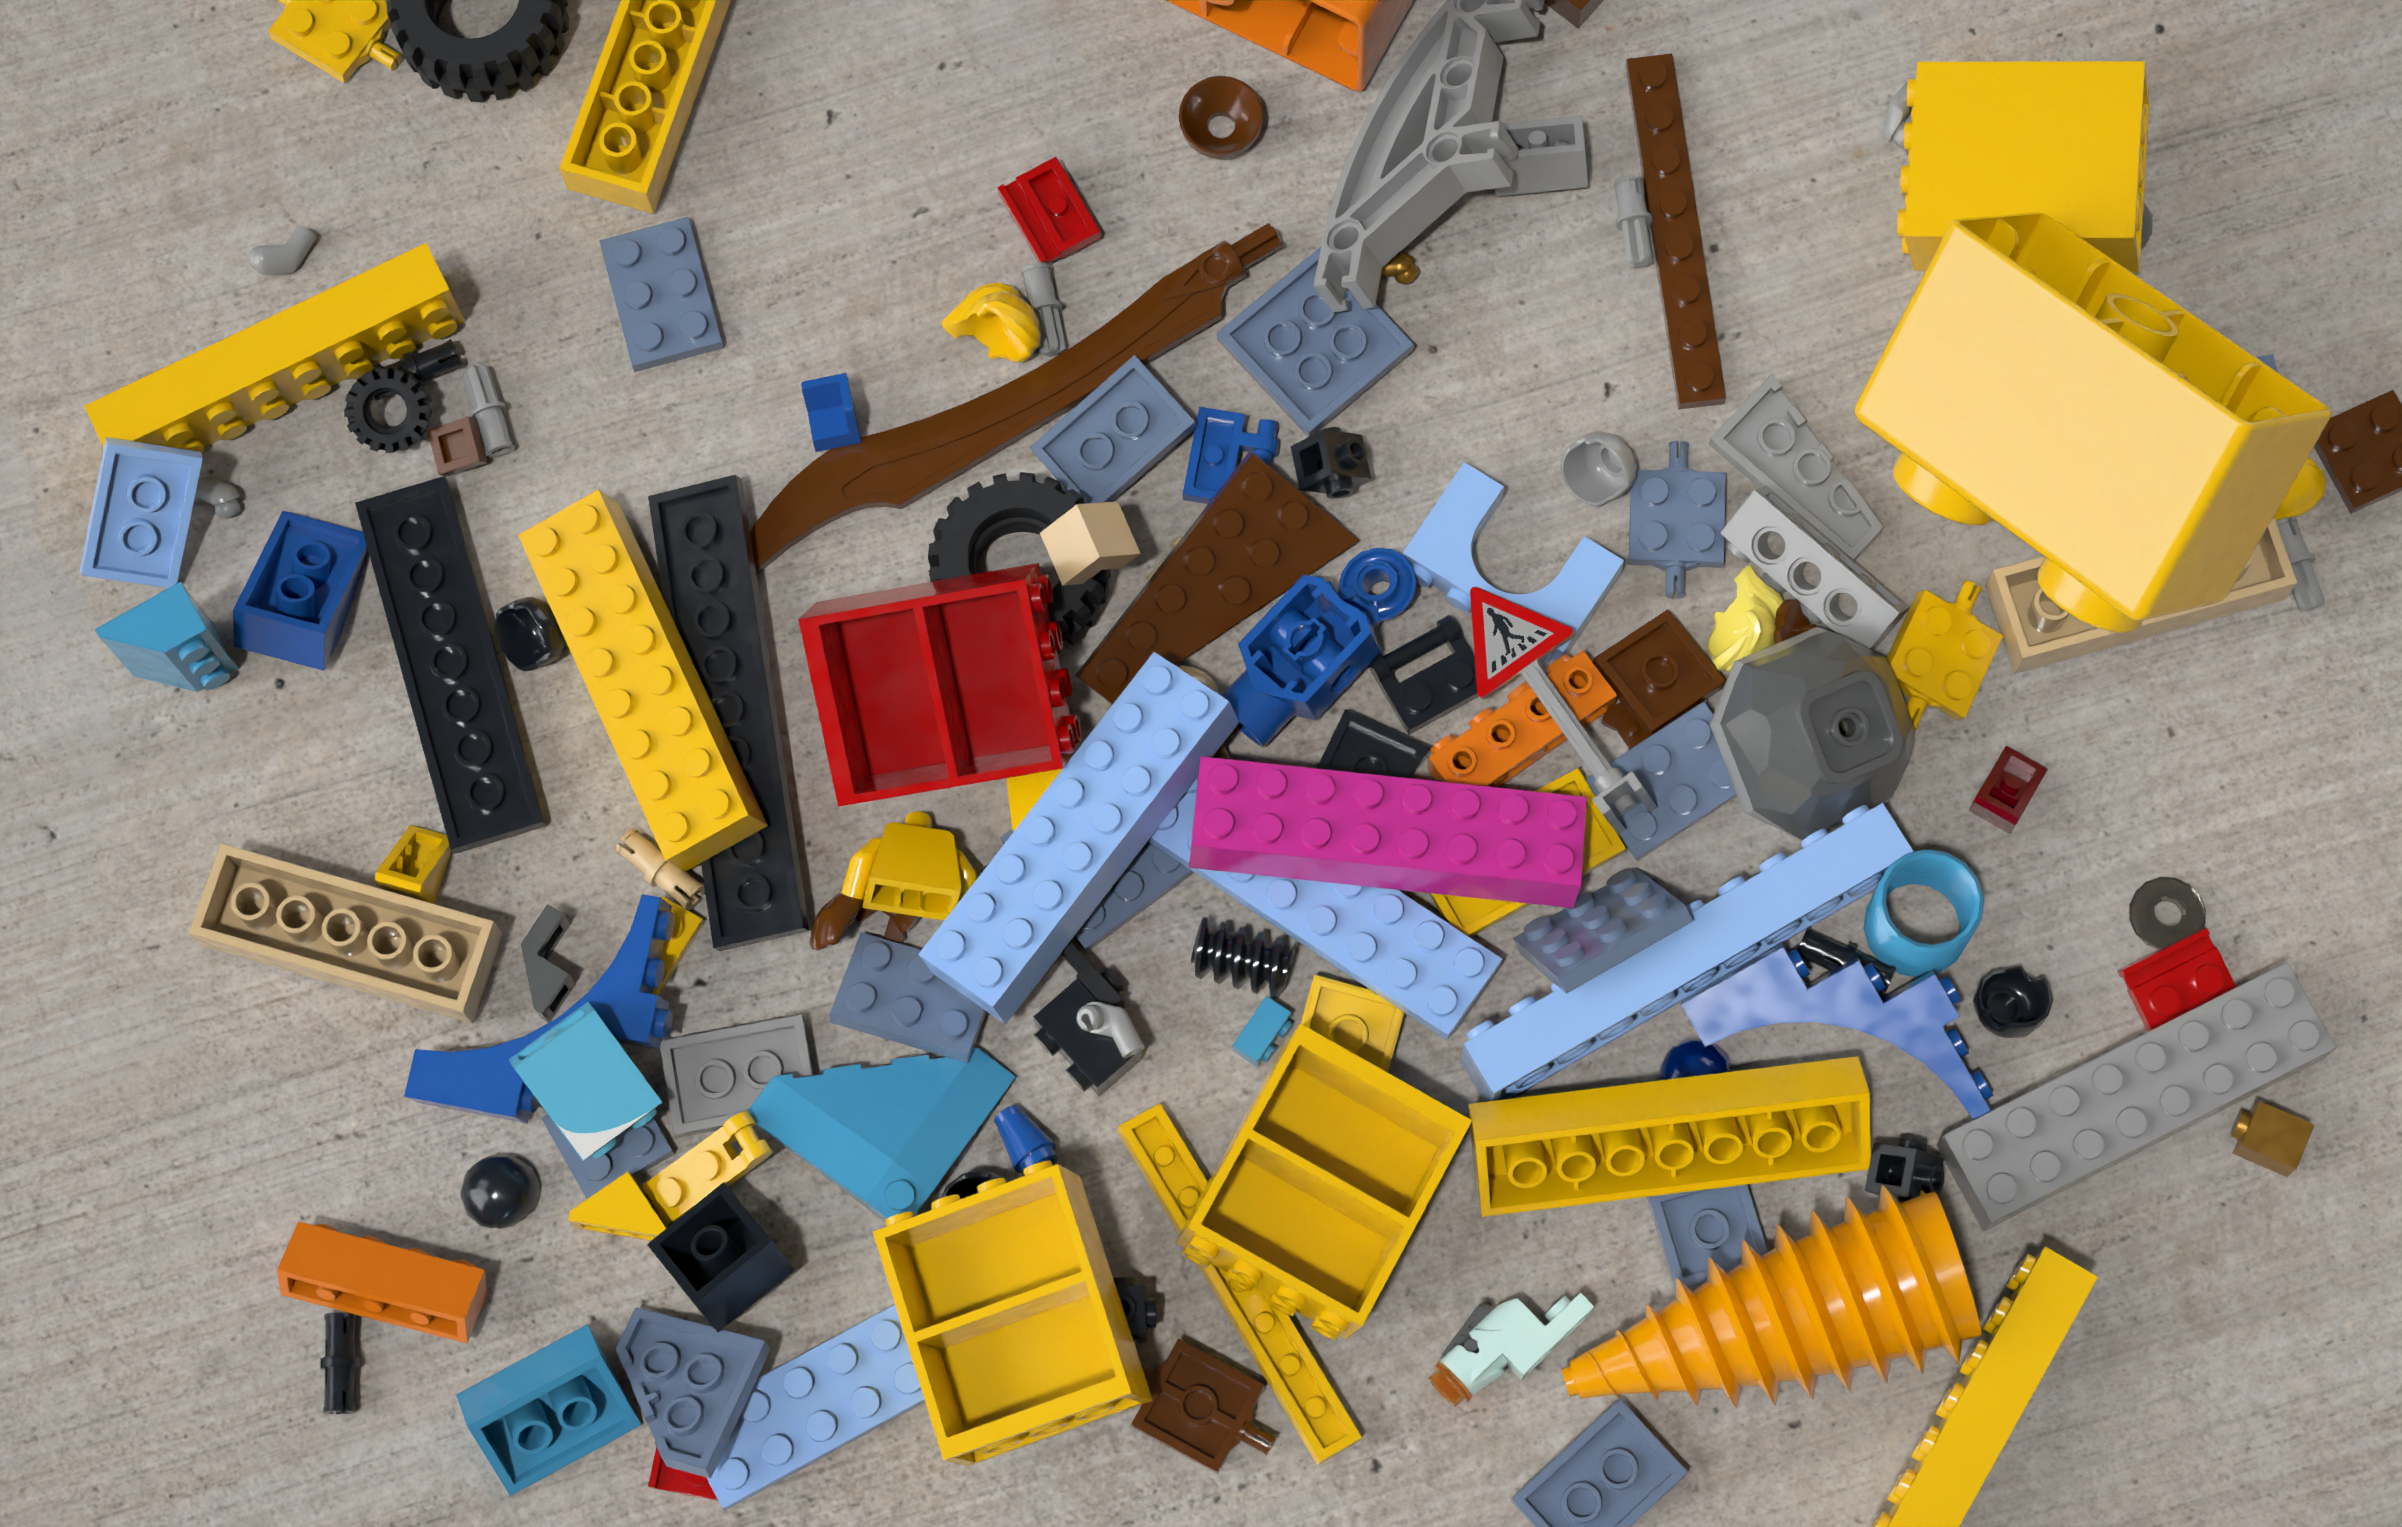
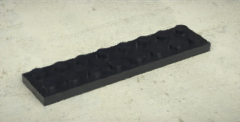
[355,476,545,854]

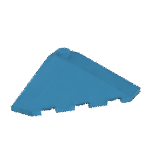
[748,1048,1016,1222]

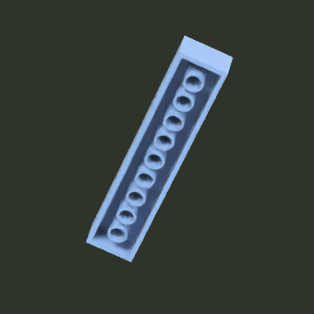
[1461,803,1914,1102]

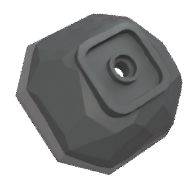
[1710,627,1914,841]

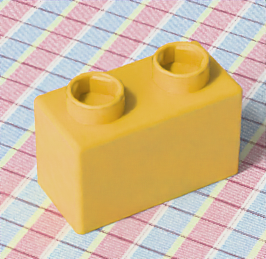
[1854,212,2332,633]

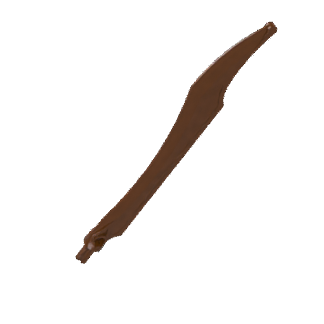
[750,223,1283,576]

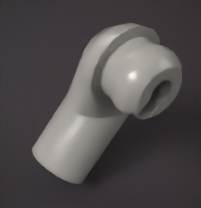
[1883,78,1913,148]
[249,225,317,275]
[193,476,241,518]
[1076,1002,1145,1059]

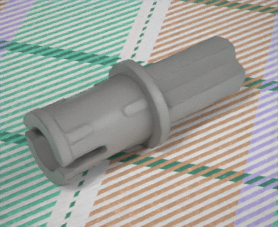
[1614,175,1653,268]
[1021,262,1066,357]
[462,365,515,458]
[2276,516,2325,611]

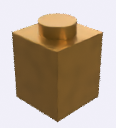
[2231,1101,2314,1177]

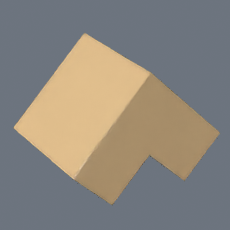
[1040,501,1141,586]

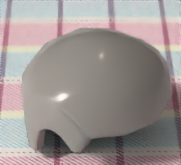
[1560,431,1637,507]

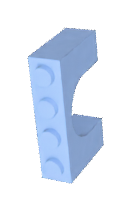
[1403,462,1624,662]

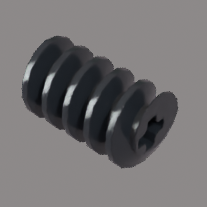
[1191,916,1296,999]

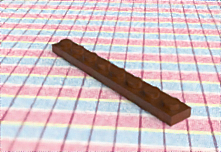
[1626,53,1726,410]

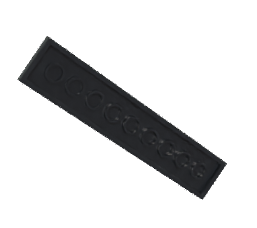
[648,474,810,951]

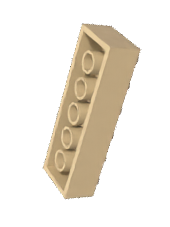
[1985,517,2297,674]
[189,843,503,1024]

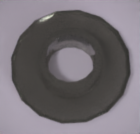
[2129,877,2206,950]

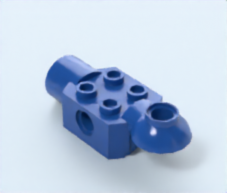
[1221,548,1416,748]

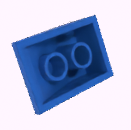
[233,511,368,671]

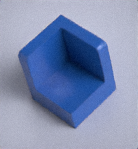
[801,373,861,452]

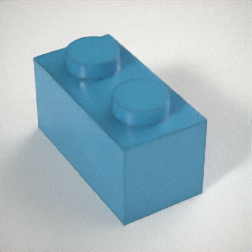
[1232,996,1293,1067]

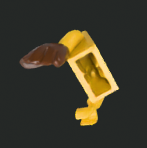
[809,811,978,951]

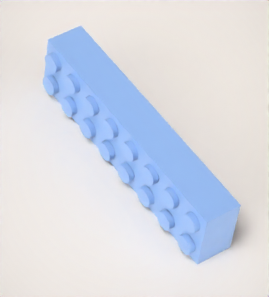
[918,652,1239,1025]

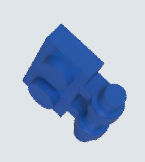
[1182,407,1279,504]

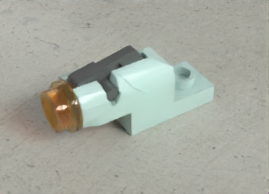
[1428,1293,1594,1407]

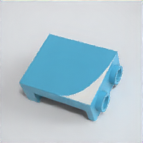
[509,1002,662,1161]

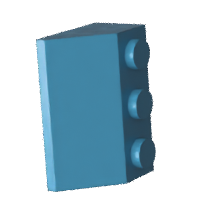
[95,582,239,692]
[456,1324,642,1496]

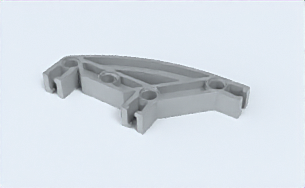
[1313,0,1544,313]

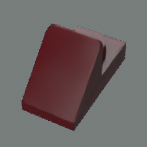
[1969,746,2048,834]

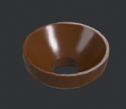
[1179,76,1263,159]

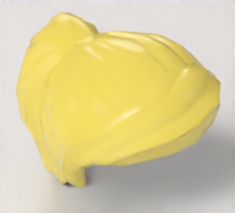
[1706,565,1784,673]

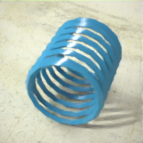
[1863,849,1984,977]

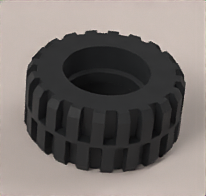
[386,0,569,102]
[928,472,1111,654]

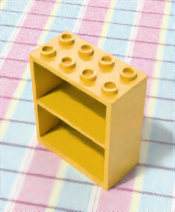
[1897,61,2150,273]
[1175,1023,1472,1341]
[873,1161,1153,1467]

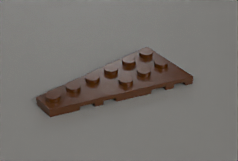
[1075,452,1359,705]

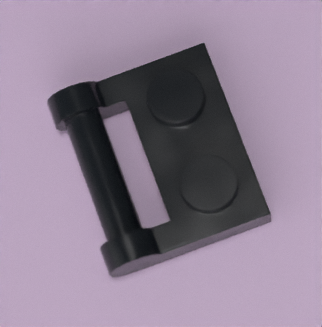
[1368,615,1479,735]

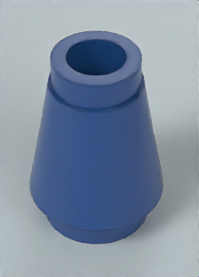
[994,1105,1058,1175]

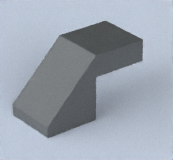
[521,904,576,1023]

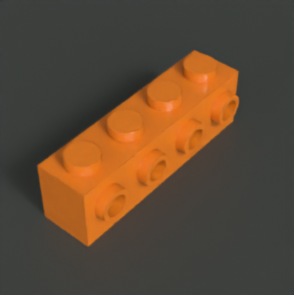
[1427,650,1617,788]
[277,1221,487,1344]

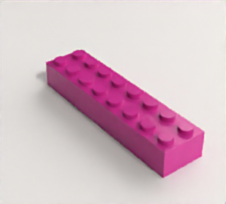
[1189,756,1586,908]

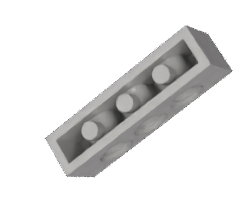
[1720,486,1910,651]

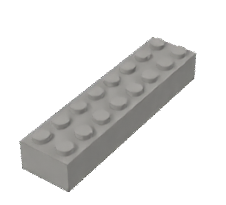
[1936,962,2336,1232]

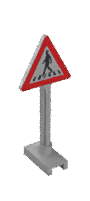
[1470,587,1657,834]

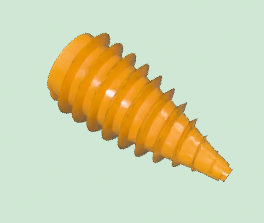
[1561,1185,1982,1408]

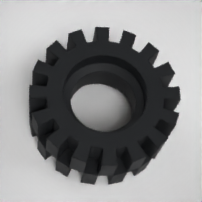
[344,365,432,453]

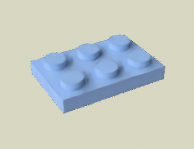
[80,437,203,588]

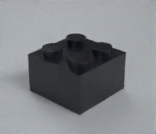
[647,1182,795,1333]

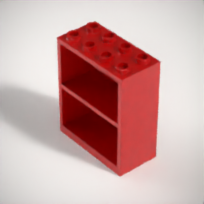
[798,563,1081,807]

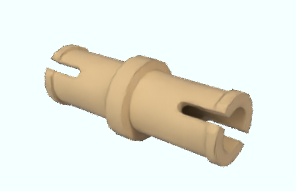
[615,828,705,910]

